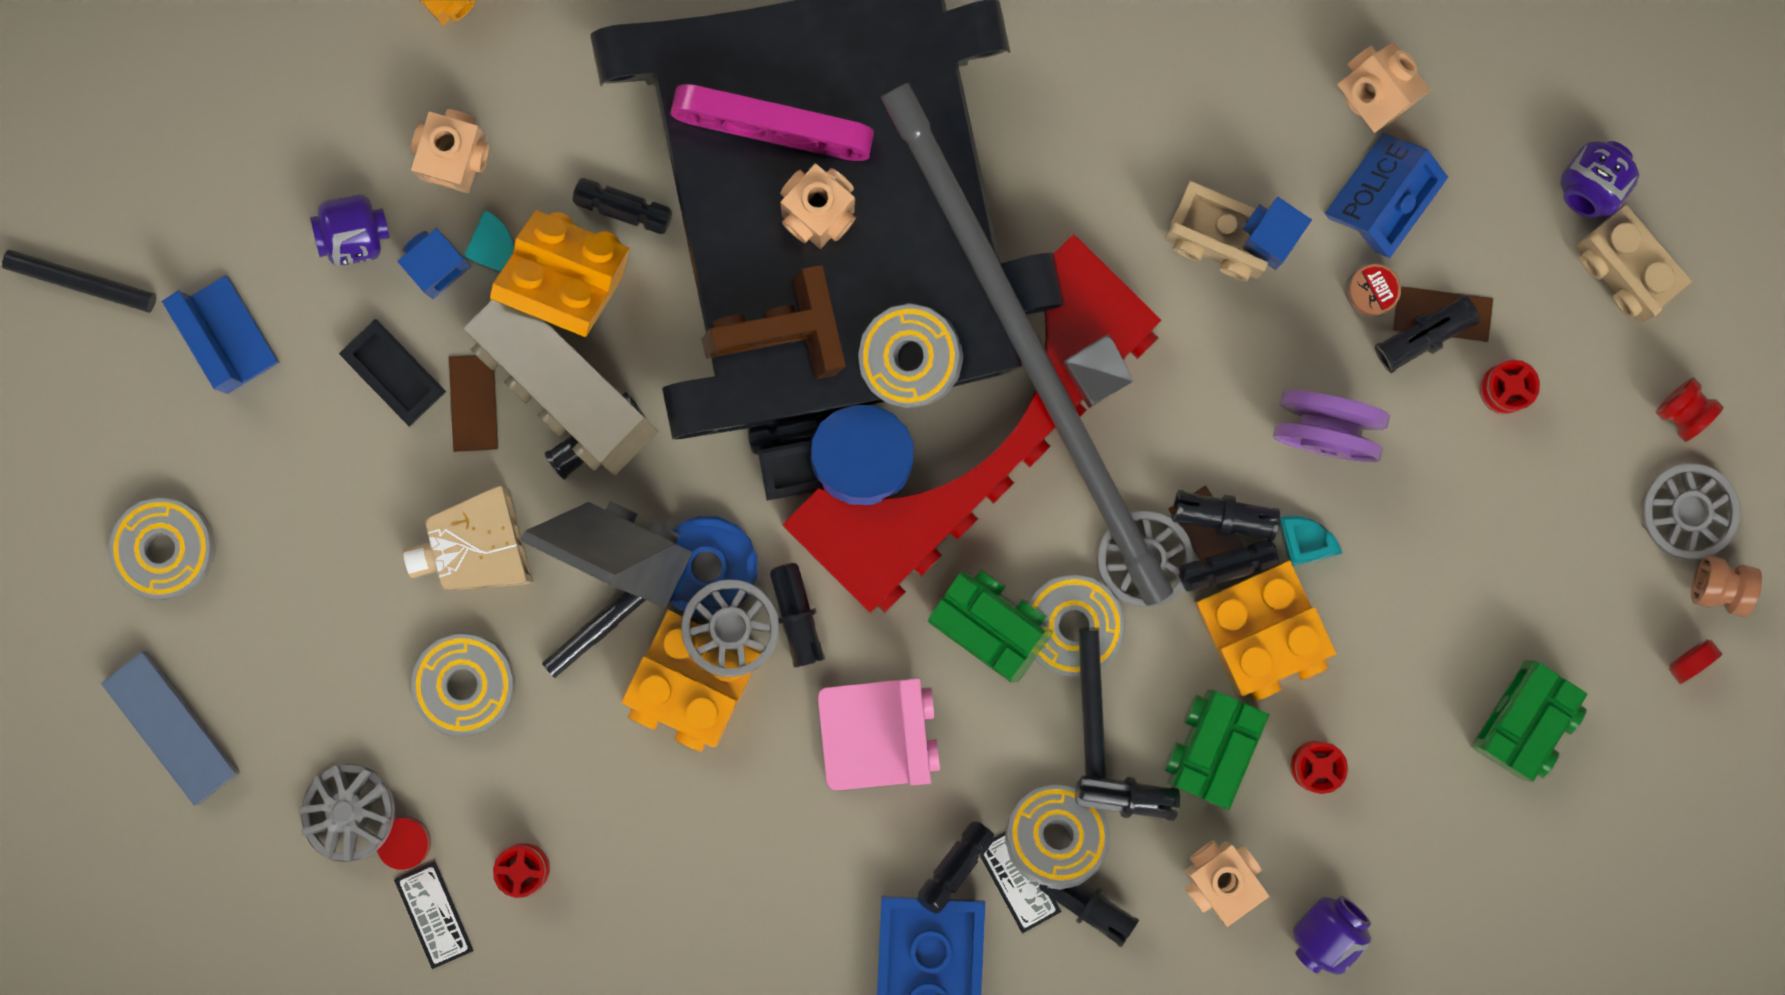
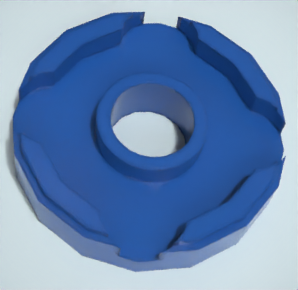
[669,516,758,617]

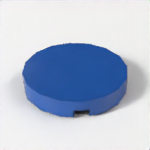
[811,405,914,505]

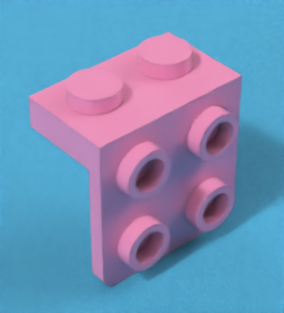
[818,678,940,791]

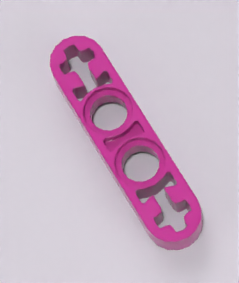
[670,85,874,161]

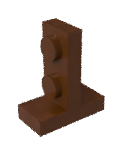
[701,265,846,380]

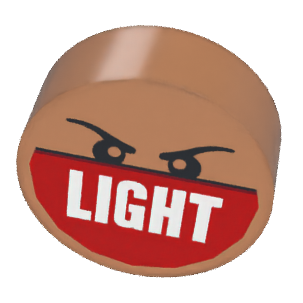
[1347,264,1401,317]

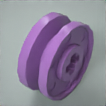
[1272,390,1391,462]

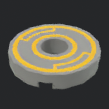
[858,304,963,409]
[108,497,216,600]
[1029,574,1125,677]
[411,633,516,736]
[1005,784,1110,890]

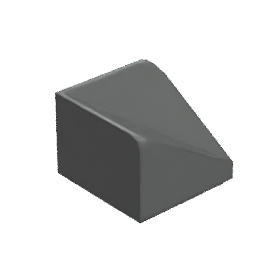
[1062,334,1134,409]

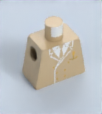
[403,486,533,591]

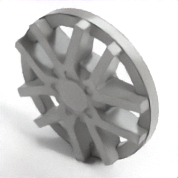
[1641,464,1740,560]
[1097,511,1194,607]
[682,580,779,677]
[299,764,395,862]

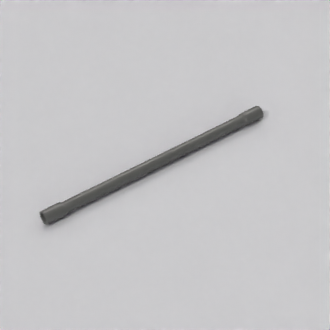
[880,82,1173,606]

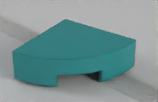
[464,210,515,273]
[1277,515,1343,567]

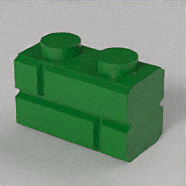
[927,569,1054,682]
[1470,660,1588,782]
[1164,689,1270,810]

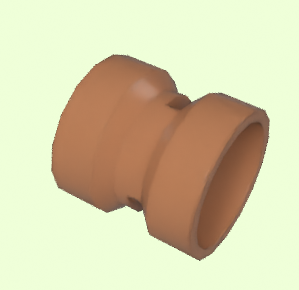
[1691,555,1762,617]

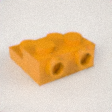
[490,210,630,337]
[1195,560,1336,702]
[621,610,761,752]

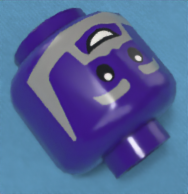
[1560,141,1639,218]
[310,194,390,267]
[1293,896,1371,975]

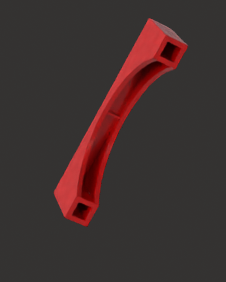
[782,234,1162,614]

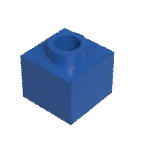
[1241,197,1312,270]
[397,228,471,299]

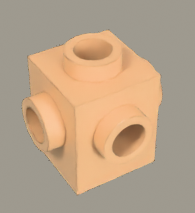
[1337,42,1431,133]
[411,109,490,194]
[780,163,856,250]
[1184,840,1270,927]

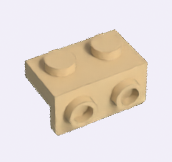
[1164,181,1268,282]

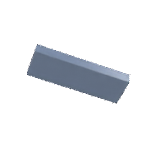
[101,652,240,806]

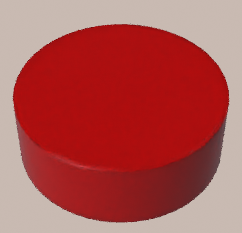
[1668,639,1723,684]
[377,817,431,870]

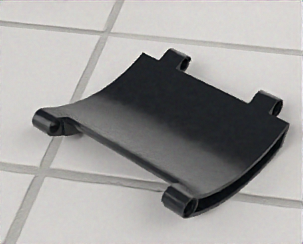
[590,0,1065,440]

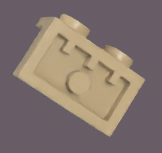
[1575,204,1692,323]

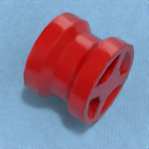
[1479,359,1540,414]
[1656,377,1724,442]
[1290,740,1348,794]
[493,843,550,898]

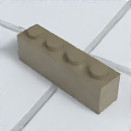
[463,300,659,476]

